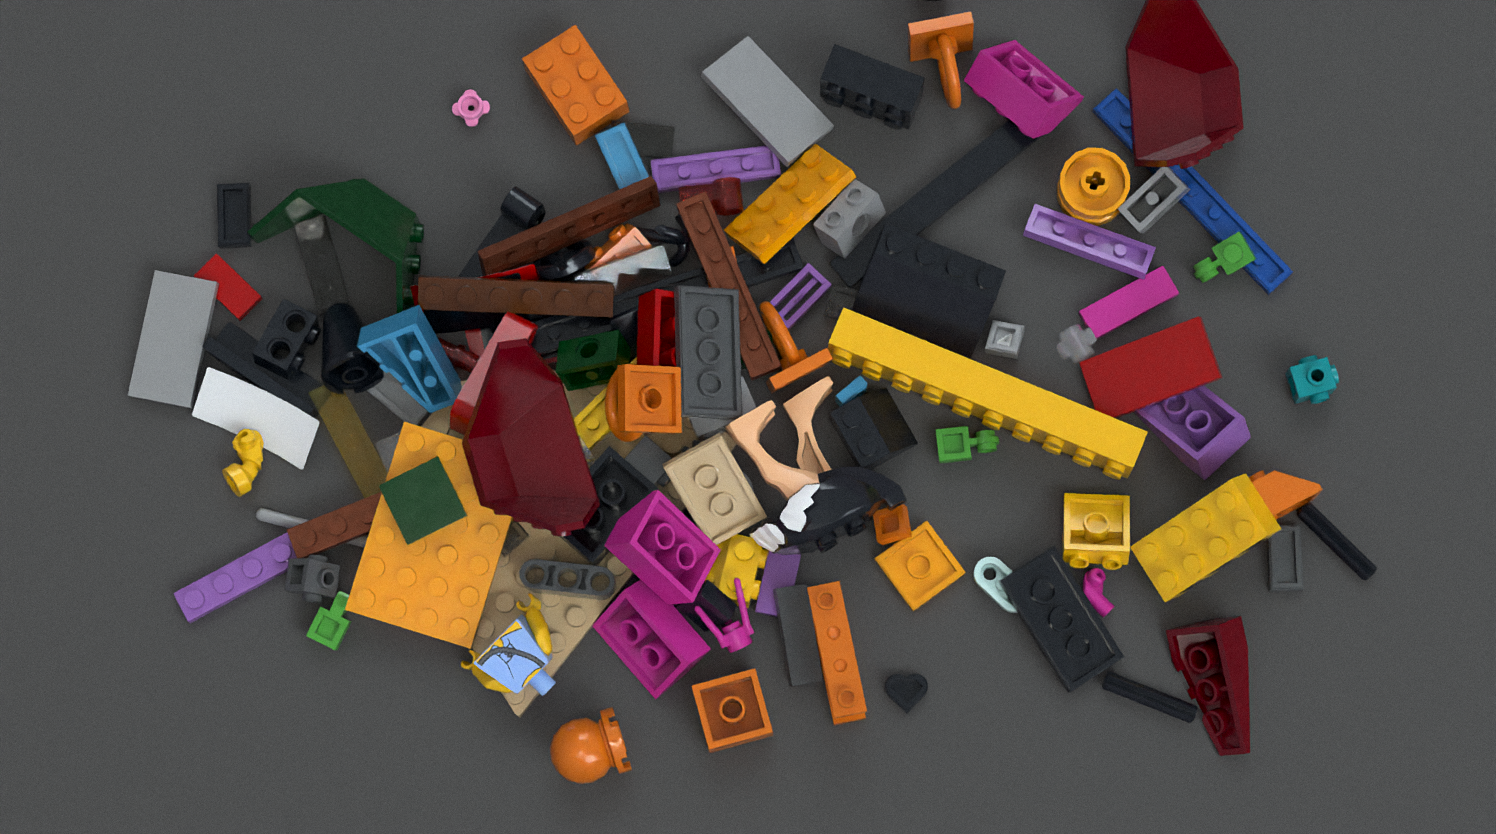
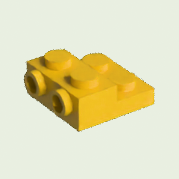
[1062,493,1130,570]
[705,534,769,608]

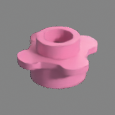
[452,89,490,127]

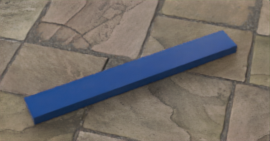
[1092,88,1293,295]

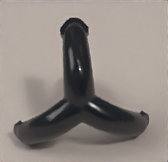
[636,215,690,268]

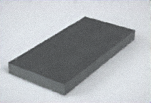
[674,285,742,420]

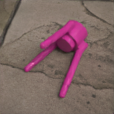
[694,578,755,653]

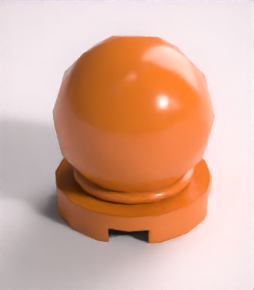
[550,707,632,784]

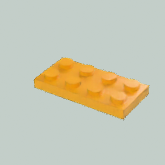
[724,143,856,264]

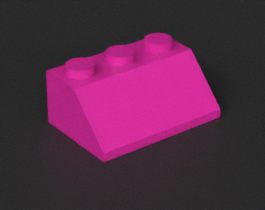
[964,40,1084,139]
[604,490,721,605]
[592,579,711,700]

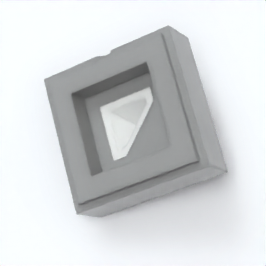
[985,320,1025,359]

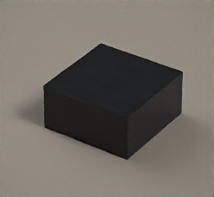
[676,580,737,632]

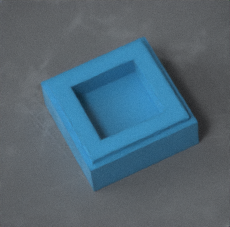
[835,375,868,407]

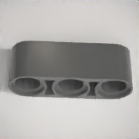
[519,559,616,600]

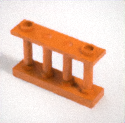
[807,581,867,726]

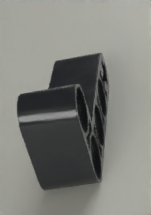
[458,186,546,277]

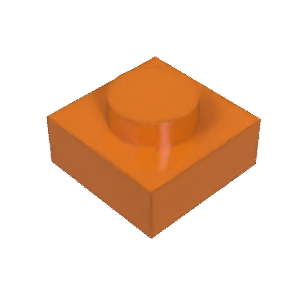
[873,504,912,545]

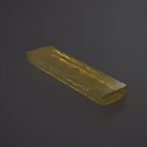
[309,385,388,498]

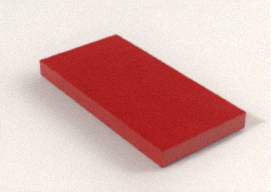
[1079,316,1223,418]

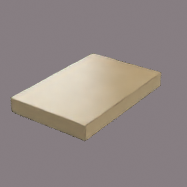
[662,433,767,545]

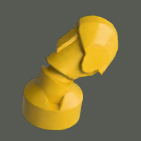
[222,429,264,497]

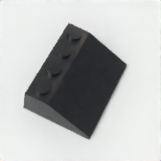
[851,224,1006,359]

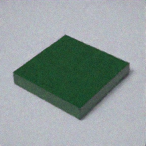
[378,456,468,545]

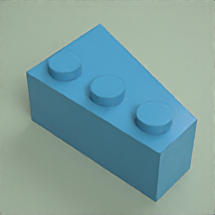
[357,305,462,413]

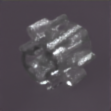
[1056,324,1097,364]

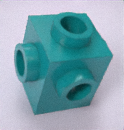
[1285,355,1339,404]

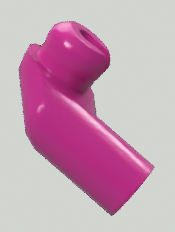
[1082,568,1115,618]

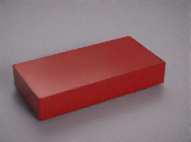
[194,253,263,321]

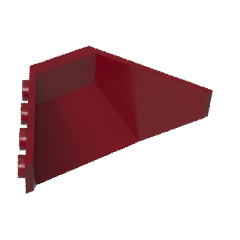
[1125,0,1244,169]
[462,338,600,536]

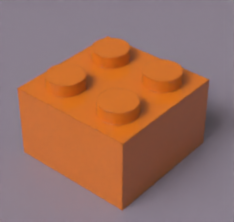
[692,668,773,753]

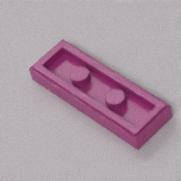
[1078,266,1179,341]

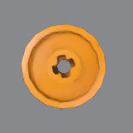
[1057,148,1130,226]

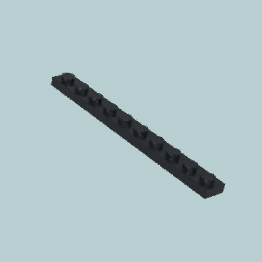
[487,238,803,356]

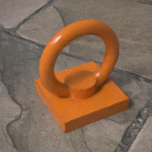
[908,12,974,109]
[759,301,833,394]
[605,363,682,442]

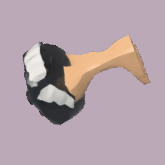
[725,376,907,555]

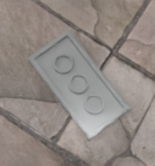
[700,36,834,167]
[128,270,219,409]

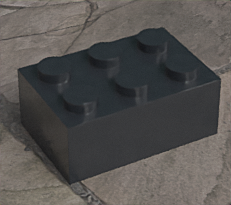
[820,44,925,130]
[559,446,659,566]

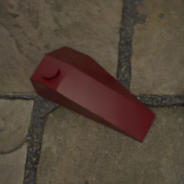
[1166,616,1250,756]

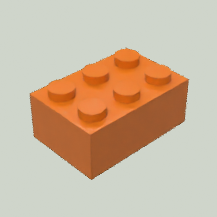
[522,25,629,146]

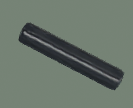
[1297,502,1377,581]
[1102,672,1198,723]

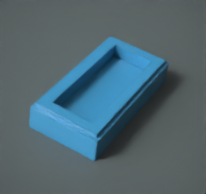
[595,122,649,190]

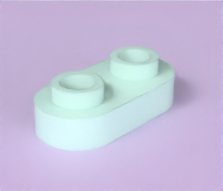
[973,557,1018,613]

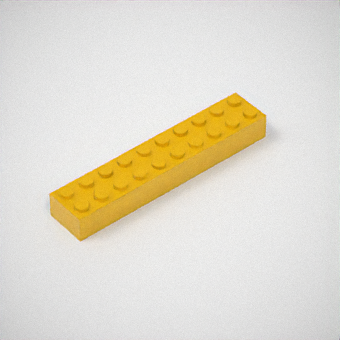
[828,307,1148,480]

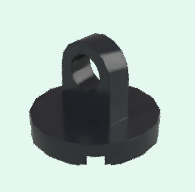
[534,240,596,282]

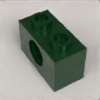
[555,330,631,391]

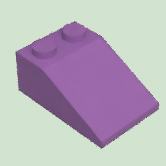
[1134,385,1251,480]

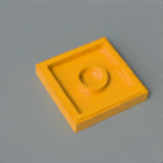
[874,521,966,612]

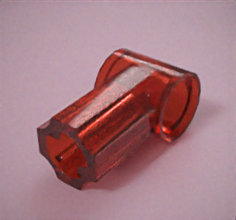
[679,177,744,216]

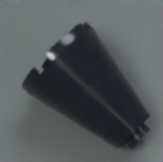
[321,303,384,394]

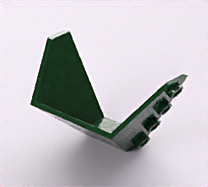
[247,178,424,313]

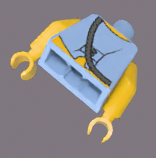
[461,593,556,696]

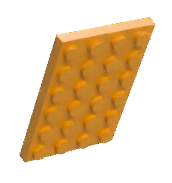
[345,421,512,649]

